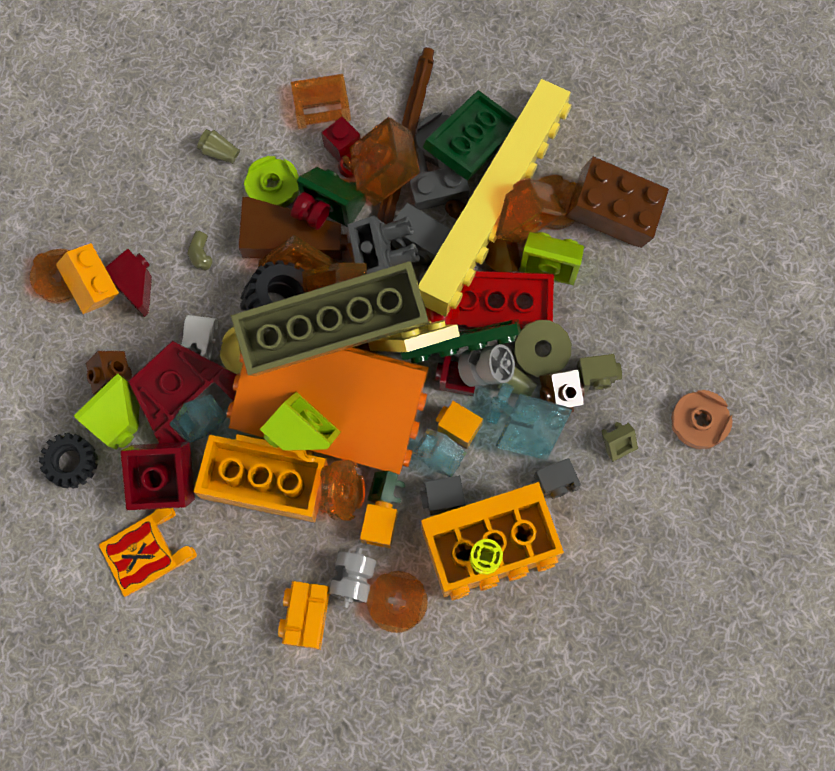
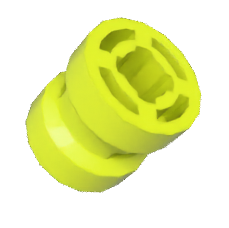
[470,539,503,575]

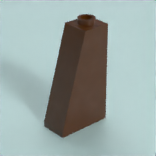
[239,197,348,260]

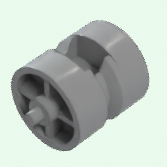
[458,344,515,387]
[328,547,377,608]

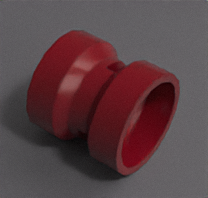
[291,192,330,230]

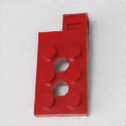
[425,271,554,330]

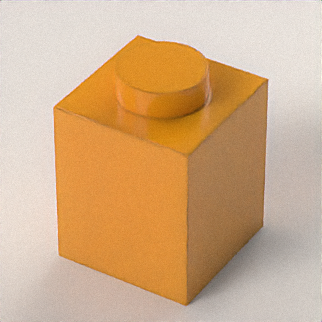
[436,401,483,449]
[360,501,398,549]

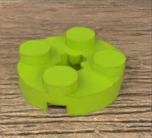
[244,156,299,207]

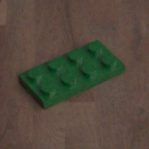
[422,90,517,181]
[401,319,521,363]

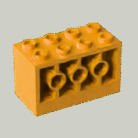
[421,482,564,601]

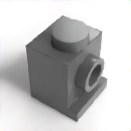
[532,458,581,499]

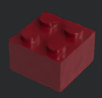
[121,442,195,510]

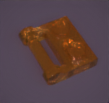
[291,74,351,129]

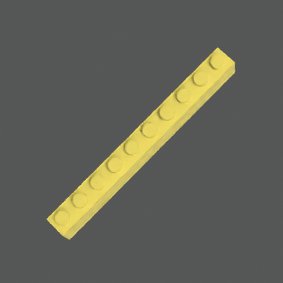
[419,79,571,317]

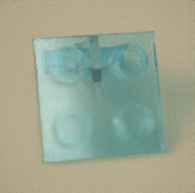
[486,383,572,460]

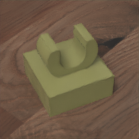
[601,422,638,462]

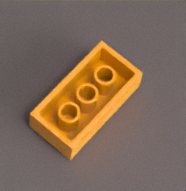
[194,434,329,523]

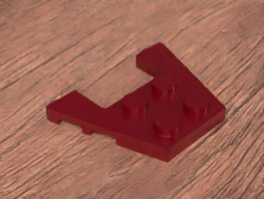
[128,340,237,443]

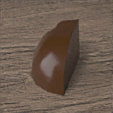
[485,229,520,272]

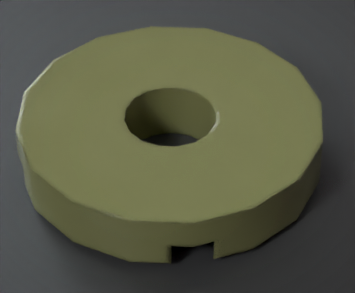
[514,320,572,377]

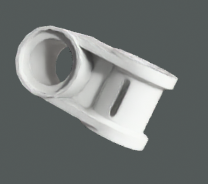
[181,315,218,360]

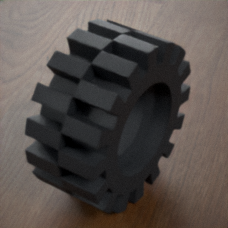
[39,433,98,489]

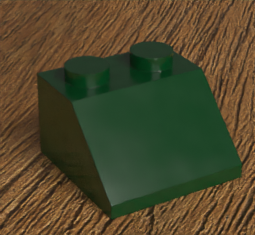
[297,167,366,227]

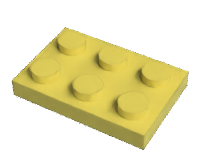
[368,320,460,352]

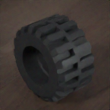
[240,261,317,311]

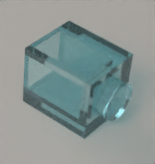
[173,394,227,443]
[412,429,467,477]

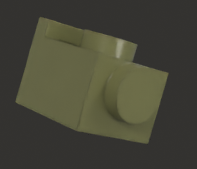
[577,354,622,392]

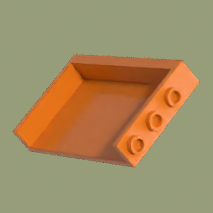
[227,347,429,475]

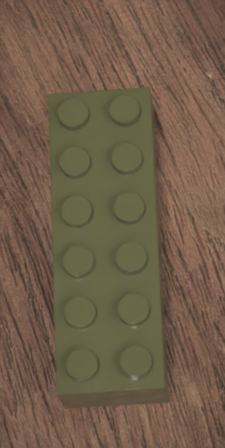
[231,261,430,376]

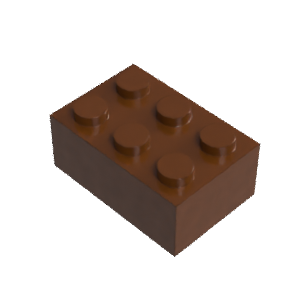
[565,156,669,248]

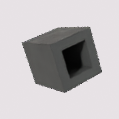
[420,475,466,515]

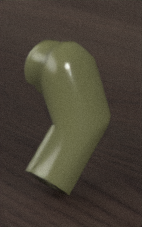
[187,231,213,271]

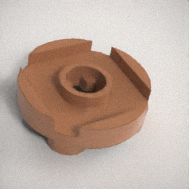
[671,390,733,449]

